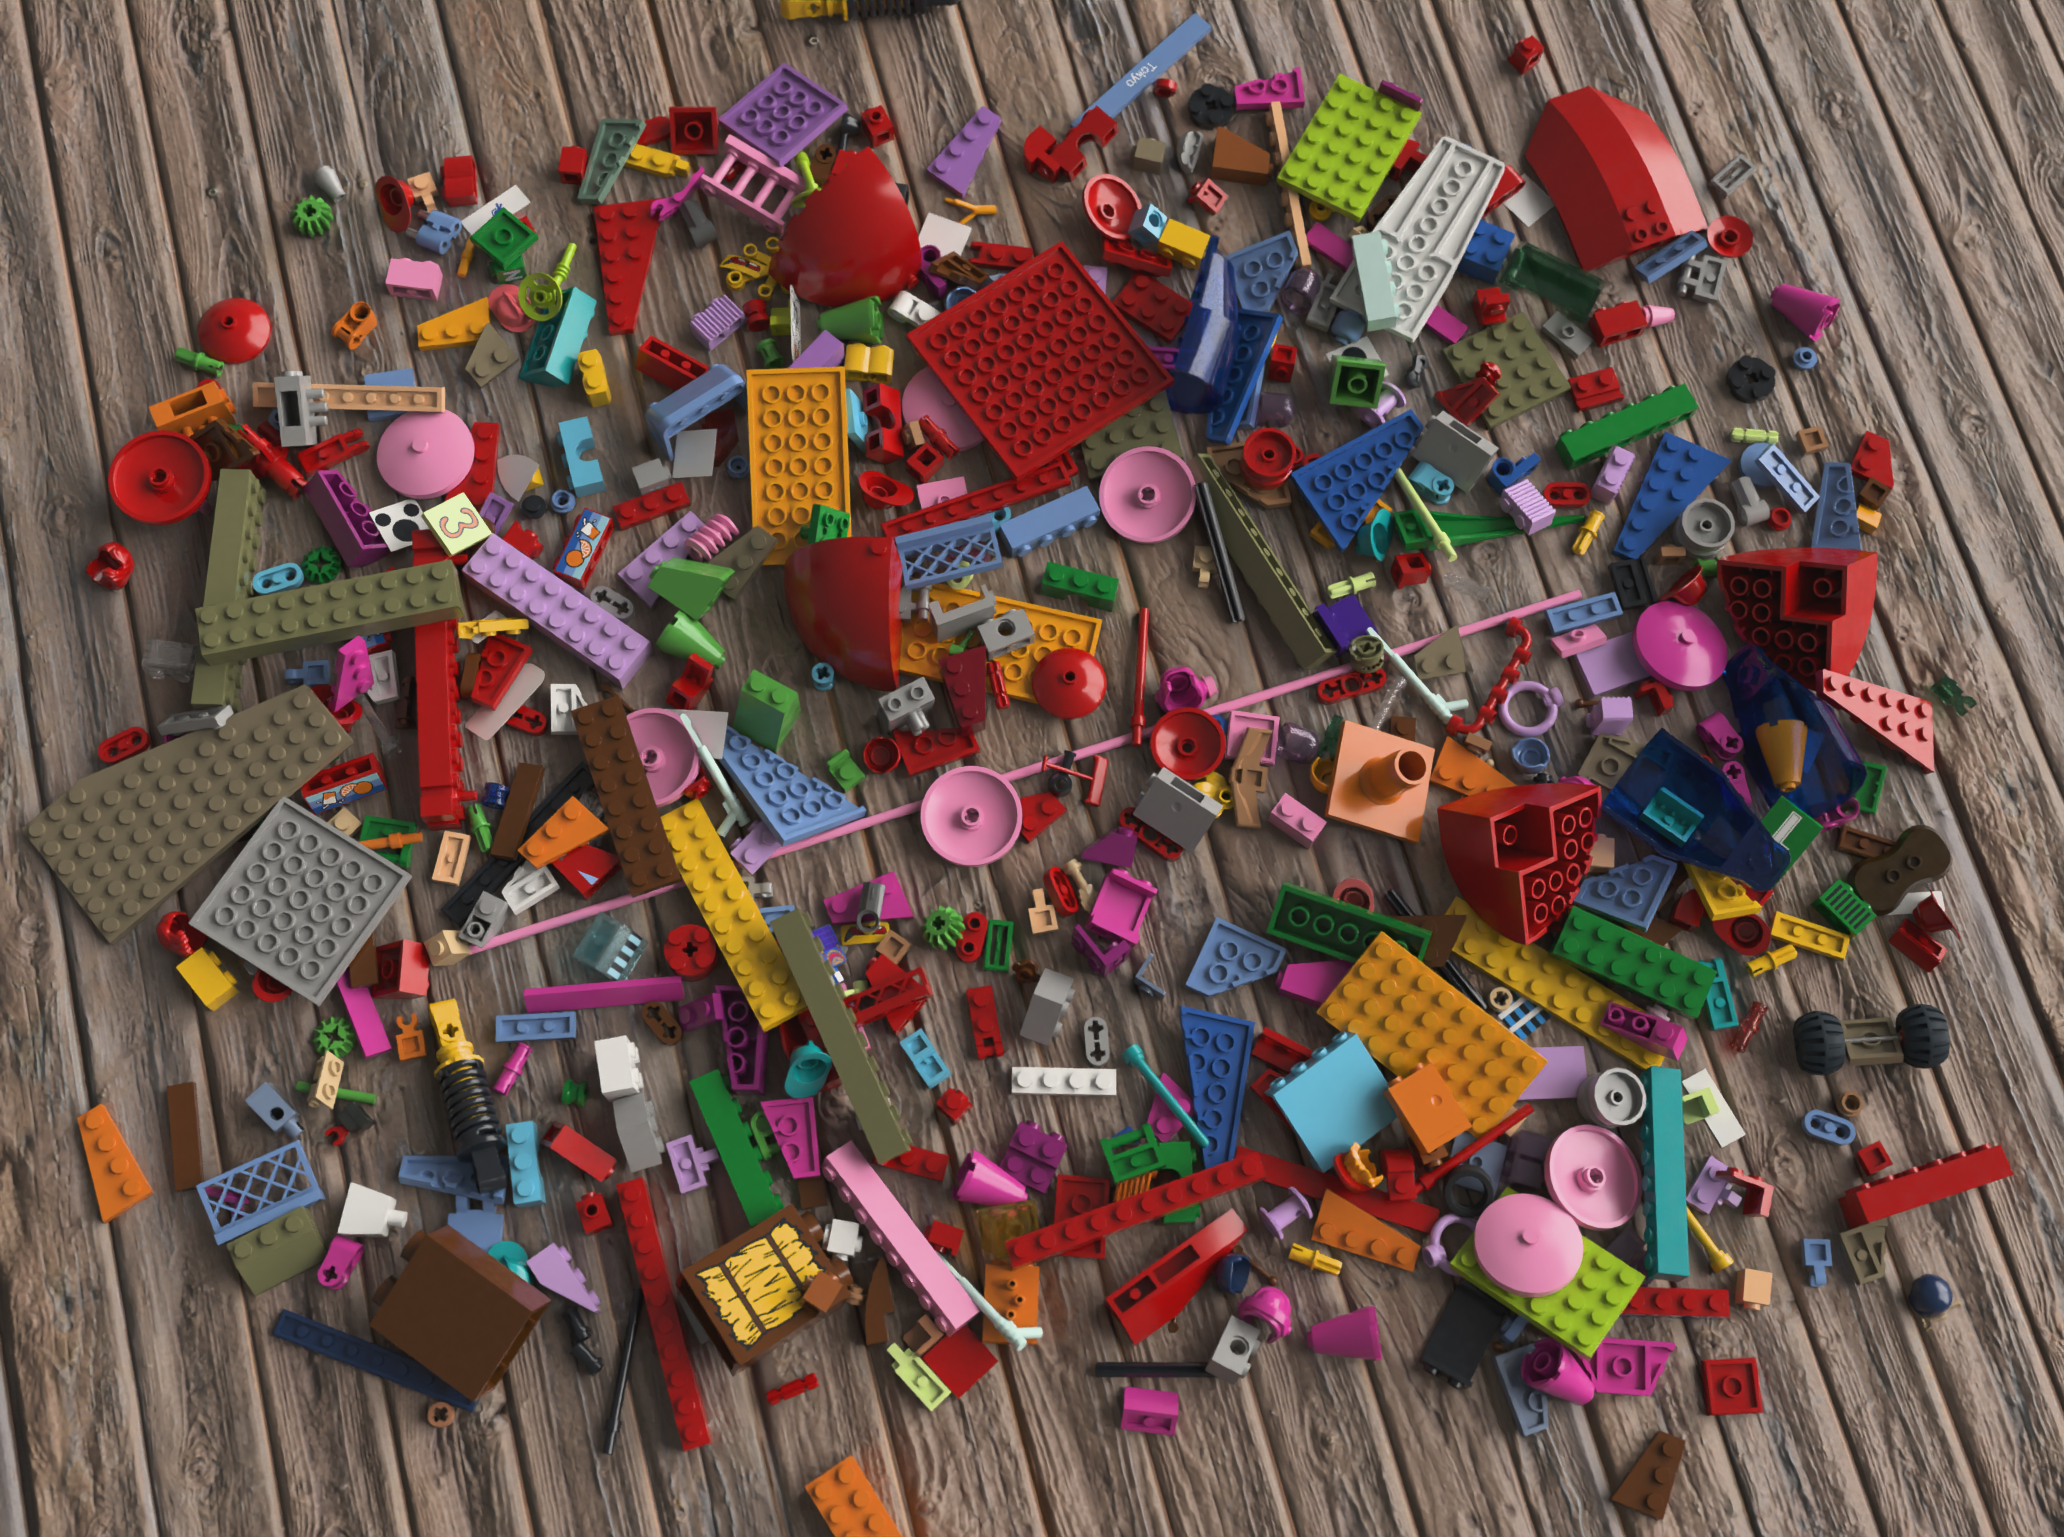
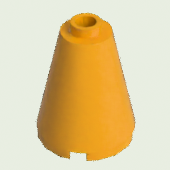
[1755,720,1808,792]

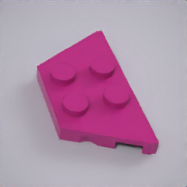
[1576,1338,1675,1397]

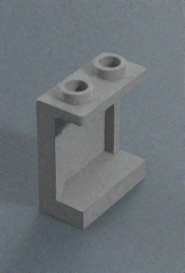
[928,584,997,643]

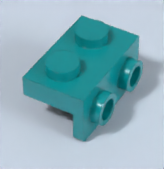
[1639,787,1704,848]

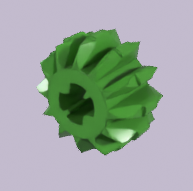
[291,196,333,238]
[920,905,966,951]

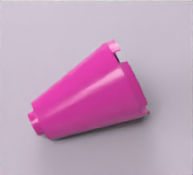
[1770,284,1841,342]
[951,1149,1028,1211]
[1307,1306,1382,1361]
[1521,1337,1595,1406]

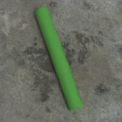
[296,1081,377,1105]

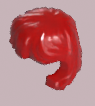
[85,542,135,591]
[156,911,208,958]

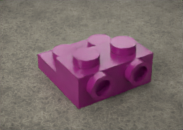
[999,1120,1068,1195]

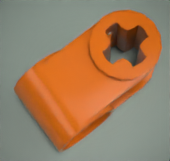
[331,302,377,350]

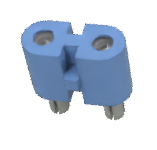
[406,210,462,254]

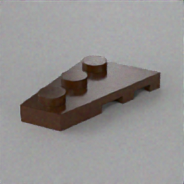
[1608,1431,1686,1520]

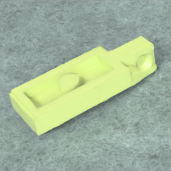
[887,1342,951,1412]

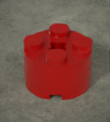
[664,924,719,982]

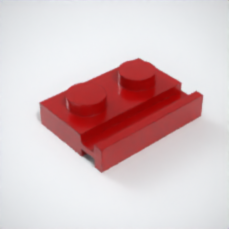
[1567,367,1625,413]

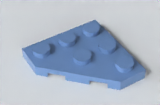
[1223,230,1298,312]
[1574,854,1677,932]
[1185,917,1287,998]

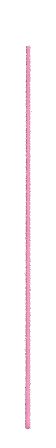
[468,589,1582,956]

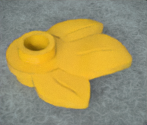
[1193,772,1234,818]

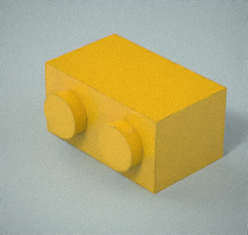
[1157,219,1213,270]
[176,947,240,1011]

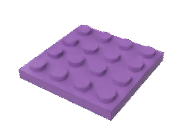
[718,63,848,167]

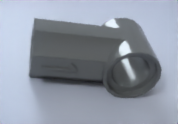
[679,199,718,248]
[857,882,886,935]

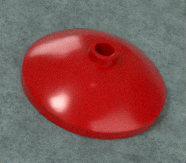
[1082,174,1142,241]
[197,298,271,365]
[1032,648,1107,720]
[1150,707,1226,781]

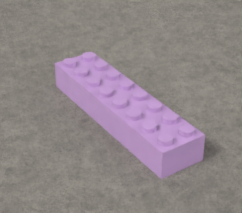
[462,533,654,689]

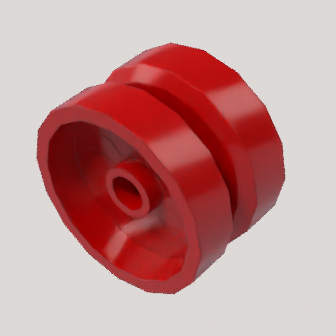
[1239,428,1297,490]

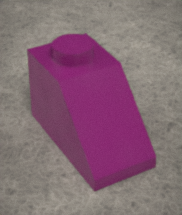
[1082,827,1138,868]

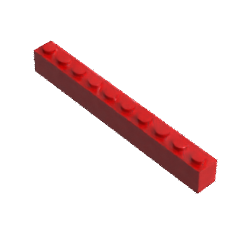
[1004,1151,1267,1271]
[616,1177,713,1452]

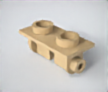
[307,1050,344,1109]

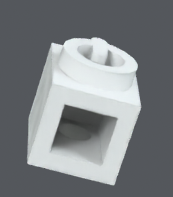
[822,1219,863,1262]

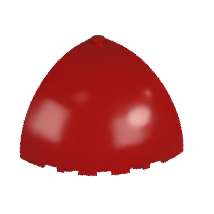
[768,146,922,307]
[784,537,903,692]
[1717,548,1878,691]
[1437,783,1601,945]

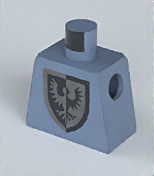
[245,1082,305,1140]

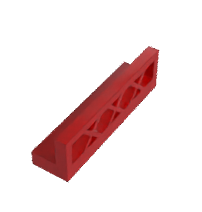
[843,966,934,1029]
[1251,1027,1314,1074]

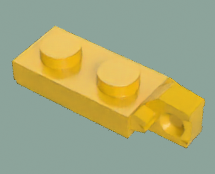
[624,144,690,179]
[456,617,529,639]

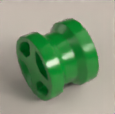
[562,1079,589,1108]

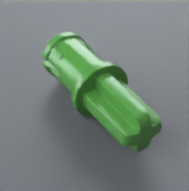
[174,347,225,377]
[465,804,494,854]

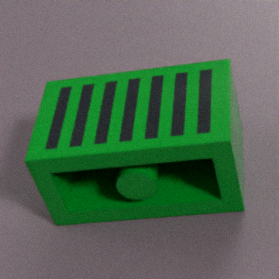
[1810,879,1877,939]

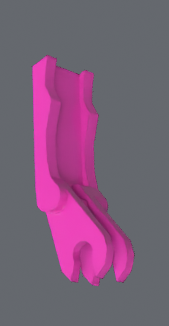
[650,166,705,222]

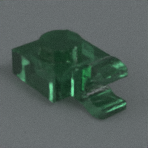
[1930,675,1977,717]
[1318,715,1344,761]

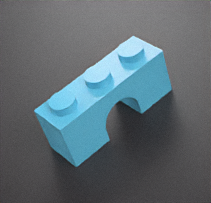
[556,416,606,498]
[506,1121,546,1208]

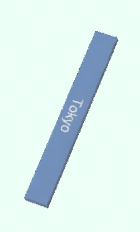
[1070,13,1212,143]

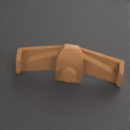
[1228,727,1272,830]

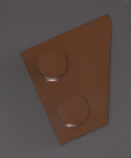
[928,251,989,291]

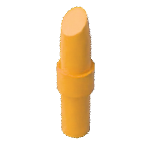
[457,236,475,278]

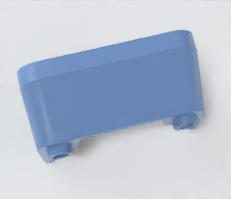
[645,364,748,462]

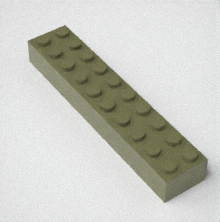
[191,469,266,714]
[195,559,465,666]

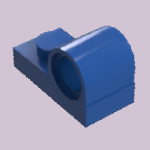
[1487,452,1541,496]

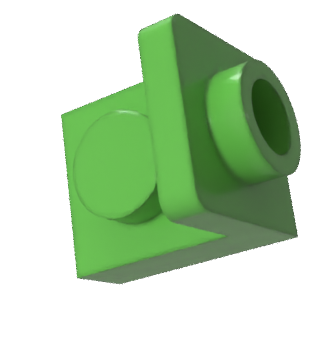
[826,749,865,793]

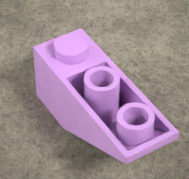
[526,1243,601,1314]

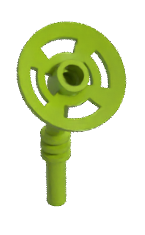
[791,150,821,208]
[518,243,577,321]

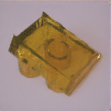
[976,1199,1039,1260]

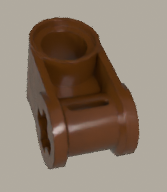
[809,144,836,188]

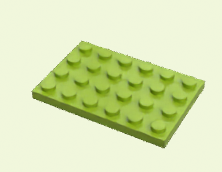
[1276,73,1422,223]
[1449,1186,1646,1361]

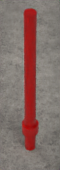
[1130,608,1149,748]
[1407,1103,1534,1201]

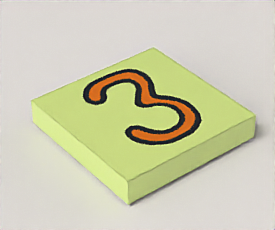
[421,492,492,558]

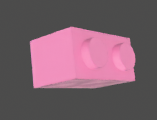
[385,258,443,301]
[1267,793,1327,850]

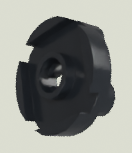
[1188,83,1234,130]
[1726,355,1776,404]

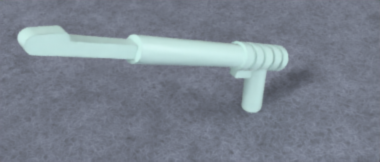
[1366,627,1469,725]
[680,713,751,838]
[935,1251,1042,1351]

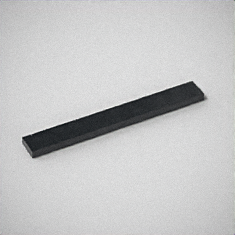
[440,761,595,928]

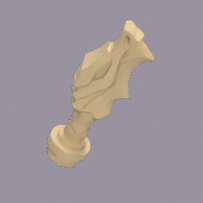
[1063,859,1098,914]

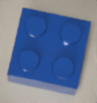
[1456,220,1515,285]

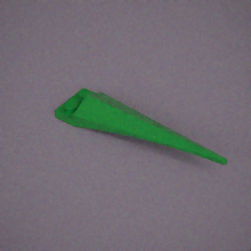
[1392,509,1585,551]

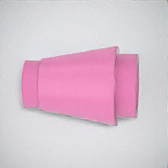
[1641,305,1675,329]

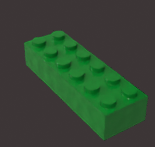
[1266,881,1432,963]
[1547,906,1717,1020]

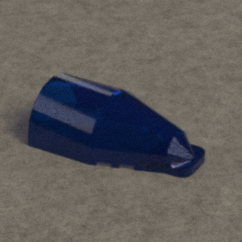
[1165,234,1240,414]
[1722,644,1867,818]
[1599,727,1791,892]

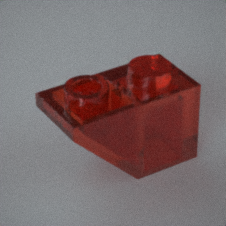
[701,409,739,468]

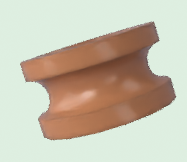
[428,1402,455,1428]

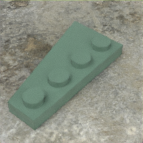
[577,119,646,204]

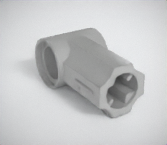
[1729,476,1770,527]

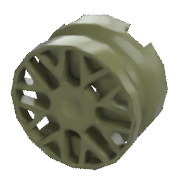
[1349,635,1384,673]

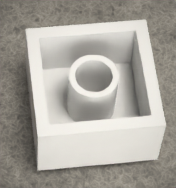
[594,1035,644,1102]

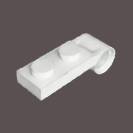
[887,291,941,328]

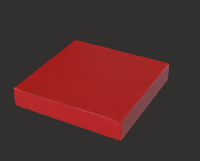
[922,1325,998,1399]
[1701,1358,1763,1416]

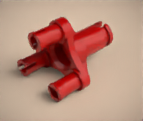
[237,420,309,500]

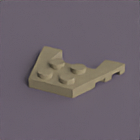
[1576,733,1677,833]

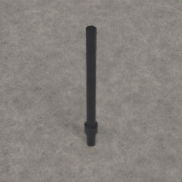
[602,1288,644,1455]

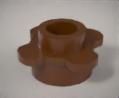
[1012,959,1041,983]

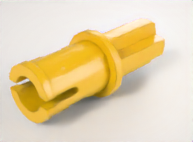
[1572,510,1605,556]
[1745,944,1797,978]
[1288,1242,1342,1276]

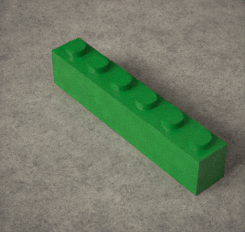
[1555,383,1699,471]
[689,1069,784,1228]

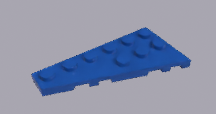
[1206,306,1283,446]
[1611,431,1732,560]
[1178,1006,1255,1170]

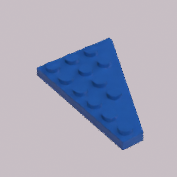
[1289,409,1424,553]

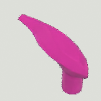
[205,1187,249,1217]

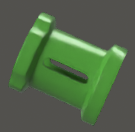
[756,338,785,369]
[1693,557,1721,579]

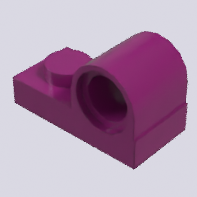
[920,245,947,300]

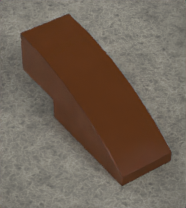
[865,1257,895,1347]

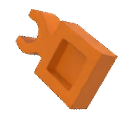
[396,1013,428,1062]

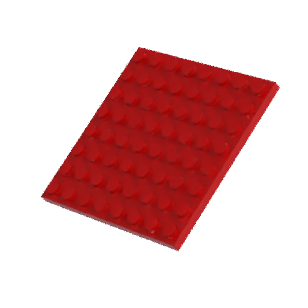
[906,241,1174,482]

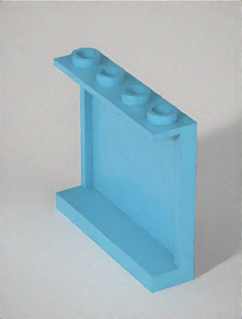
[1265,1031,1397,1173]

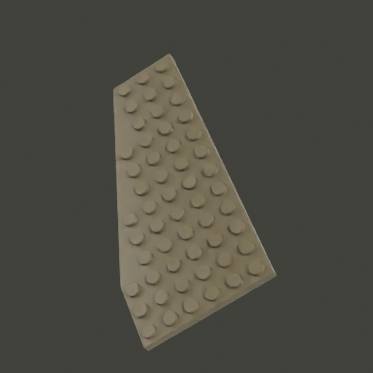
[22,684,354,944]

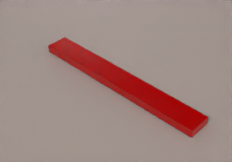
[880,461,1071,546]
[1234,1145,1441,1235]

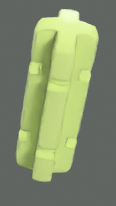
[1730,428,1779,445]

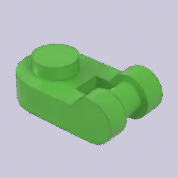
[751,1110,781,1161]

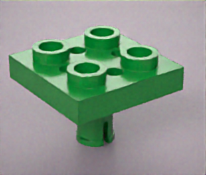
[800,504,850,545]

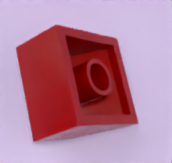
[371,940,431,999]

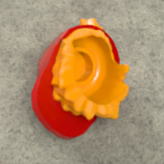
[1332,1143,1384,1193]

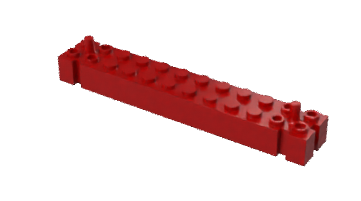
[412,529,478,831]

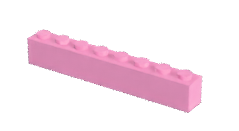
[821,1141,980,1337]

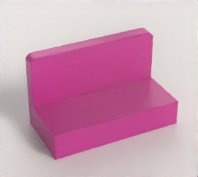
[1120,1386,1178,1436]

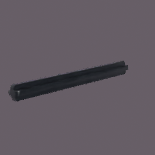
[1194,482,1245,623]
[1383,888,1488,1011]

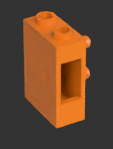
[149,381,237,437]
[1383,1063,1472,1156]
[982,1260,1039,1345]

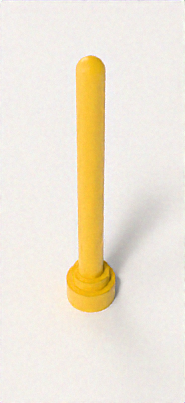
[1686,1206,1734,1273]

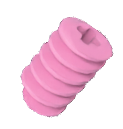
[684,513,739,563]

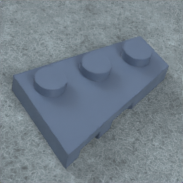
[1491,1342,1549,1437]

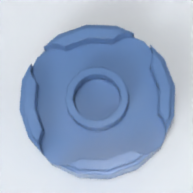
[1738,443,1784,489]

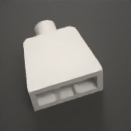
[338,1183,408,1237]

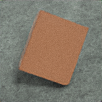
[903,1314,944,1358]

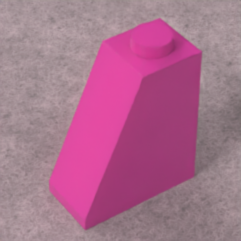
[1275,960,1353,1008]

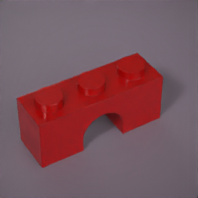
[1049,105,1119,182]
[862,383,904,465]

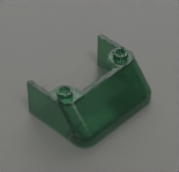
[1498,241,1606,324]

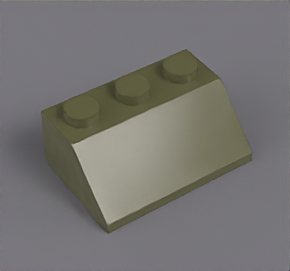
[226,1206,328,1296]

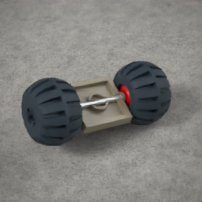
[1793,1004,1950,1076]

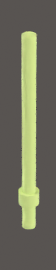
[1394,467,1458,562]

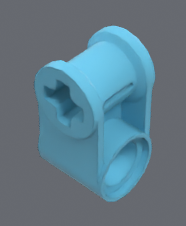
[1407,461,1454,505]

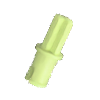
[1327,571,1376,599]

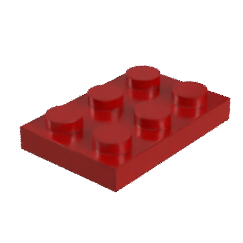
[1113,270,1197,344]
[1054,1174,1110,1260]

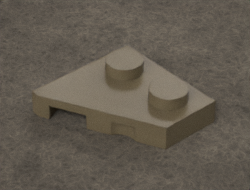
[465,322,519,389]
[1412,625,1466,680]
[1836,1218,1887,1285]

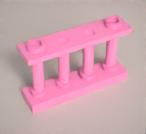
[700,134,806,236]

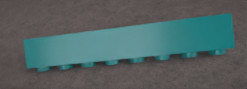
[1639,1066,1689,1282]

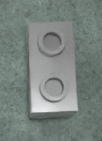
[977,609,1035,661]
[1205,1315,1260,1385]

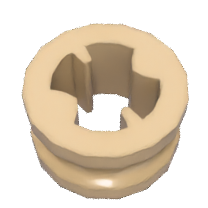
[1487,987,1513,1012]

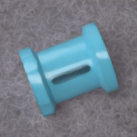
[812,662,835,692]

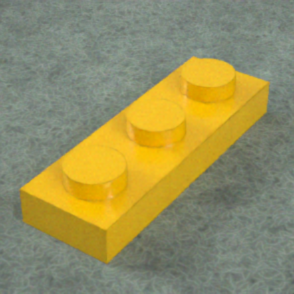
[1770,911,1850,961]

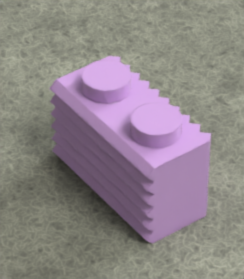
[689,295,746,352]
[1591,446,1635,505]
[1499,479,1555,536]
[1586,696,1633,735]

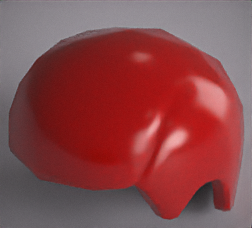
[862,736,901,774]

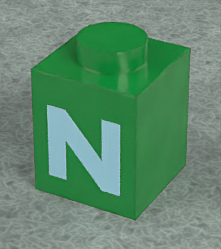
[489,255,527,284]

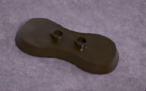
[1847,825,1953,916]

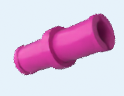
[492,1042,533,1096]

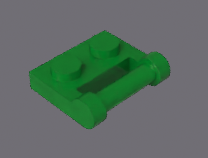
[359,815,418,868]
[1099,1123,1165,1185]

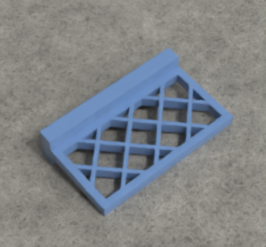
[895,514,1003,590]
[196,1140,326,1245]

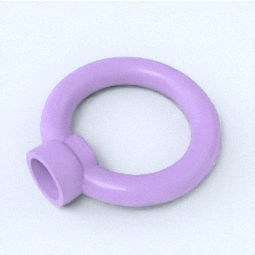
[1498,681,1564,737]
[1422,1213,1478,1277]

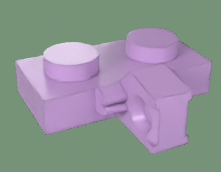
[666,1135,722,1195]
[1686,1156,1742,1215]

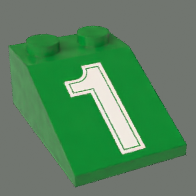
[1729,796,1823,890]

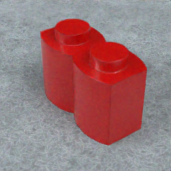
[440,155,478,207]

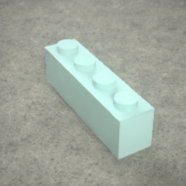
[1352,231,1400,332]

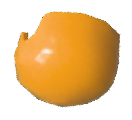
[1310,756,1334,794]

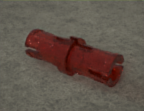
[1729,1001,1768,1053]

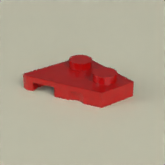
[1434,377,1501,427]
[1850,431,1894,490]

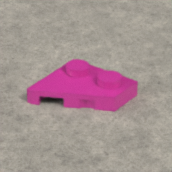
[1147,1073,1194,1143]

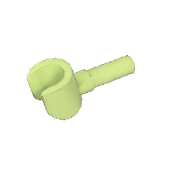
[844,980,869,997]

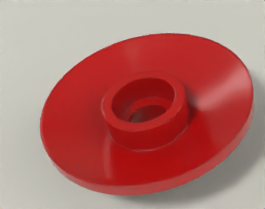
[1707,216,1753,258]

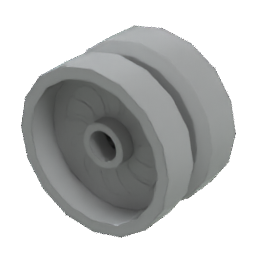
[1672,498,1735,560]
[1577,1068,1646,1129]

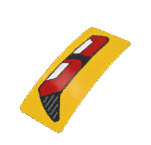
[719,255,766,278]
[841,922,890,946]

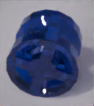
[480,782,510,810]

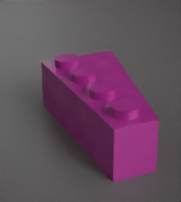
[714,985,769,1096]

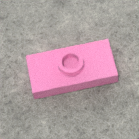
[1551,624,1607,658]

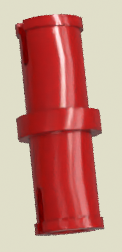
[918,415,960,460]

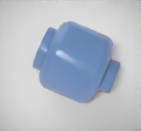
[1331,309,1366,346]

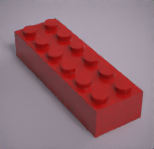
[1837,1143,2014,1229]

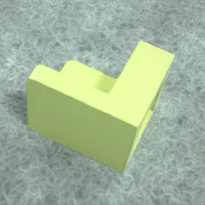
[1682,1087,1720,1125]

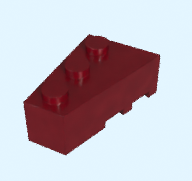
[938,645,986,737]

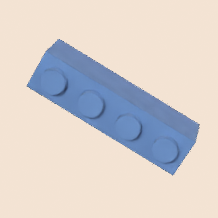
[999,486,1100,558]

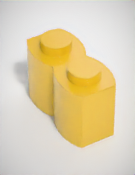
[844,343,894,384]
[578,349,611,408]

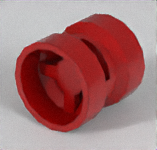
[742,299,770,332]

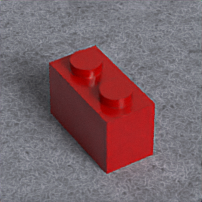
[1588,300,1648,348]

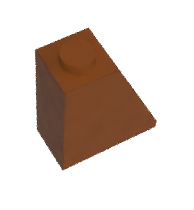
[1210,126,1273,186]

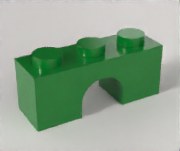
[1041,561,1119,612]
[1158,1141,1200,1226]

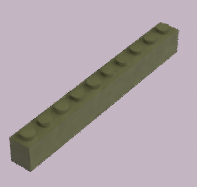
[1186,453,1337,670]
[770,908,912,1165]

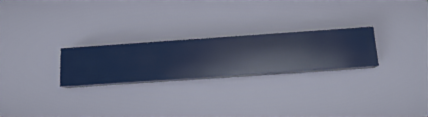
[272,1309,479,1413]

